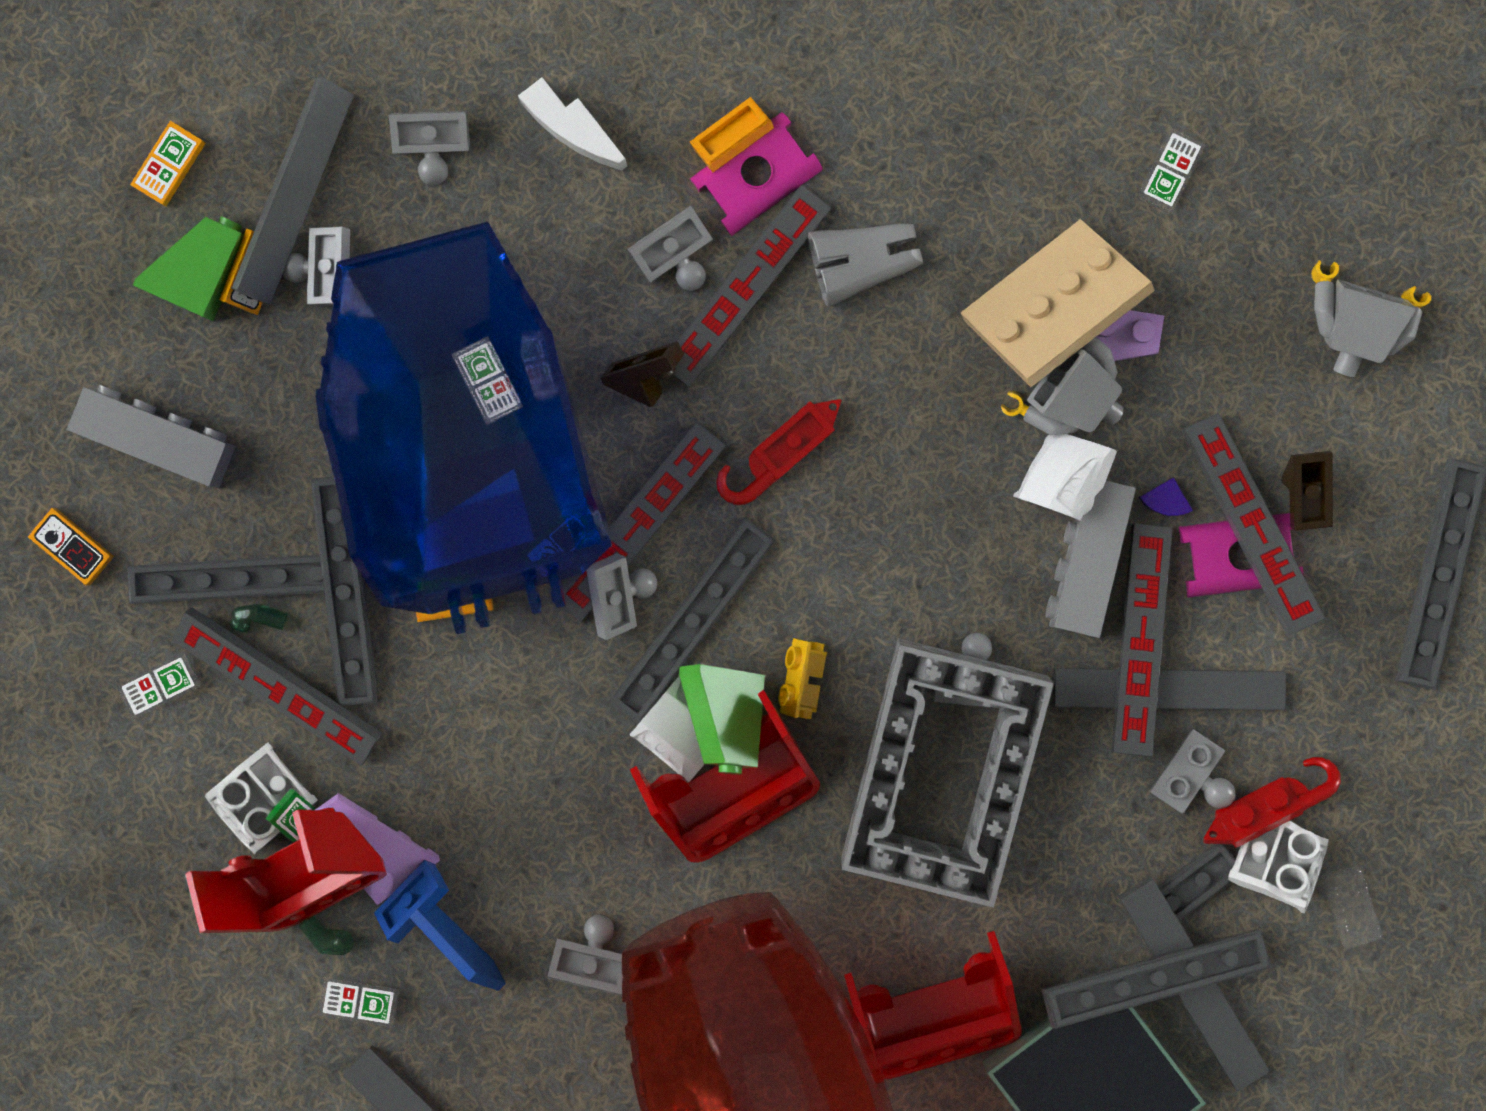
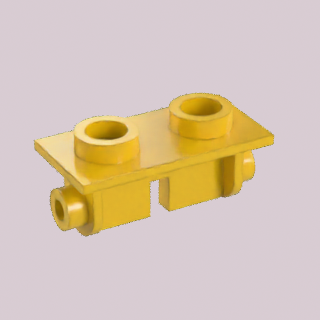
[778,638,827,719]

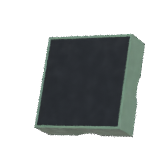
[982,970,1206,1111]

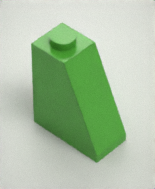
[133,216,244,321]
[679,664,765,775]

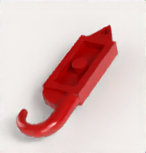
[716,399,842,505]
[1203,757,1341,848]

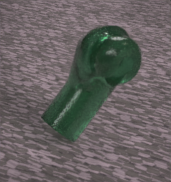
[229,604,288,633]
[298,916,354,955]

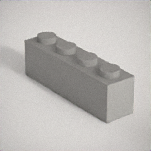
[66,384,236,488]
[1045,481,1136,638]

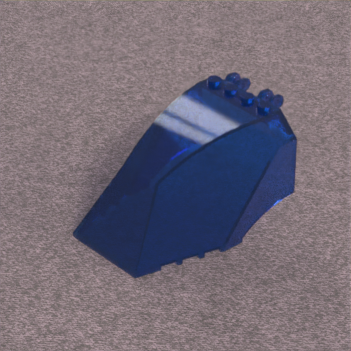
[315,222,612,634]

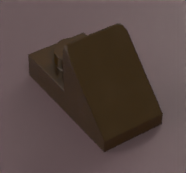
[600,341,684,407]
[1281,451,1333,531]

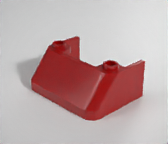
[630,690,820,863]
[185,808,387,933]
[844,931,1022,1079]

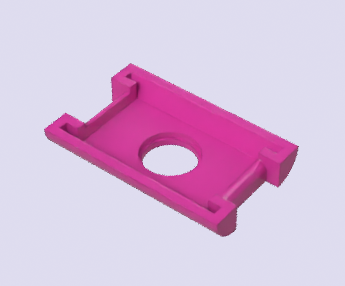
[690,112,823,236]
[1179,513,1303,598]

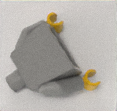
[1311,260,1431,377]
[1001,337,1123,435]

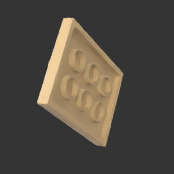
[961,219,1155,387]

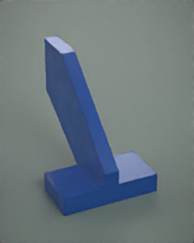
[374,860,506,991]

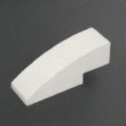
[518,77,627,171]

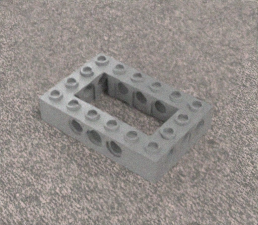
[841,638,1054,908]

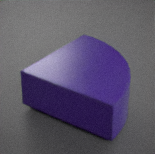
[1138,478,1193,516]

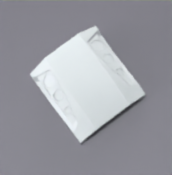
[1013,434,1117,520]
[630,676,704,782]
[205,743,318,854]
[1228,821,1329,914]

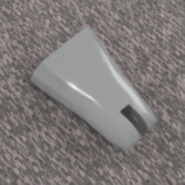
[808,223,923,307]

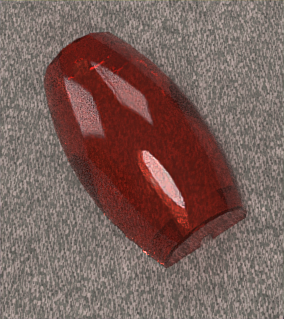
[622,892,893,1111]

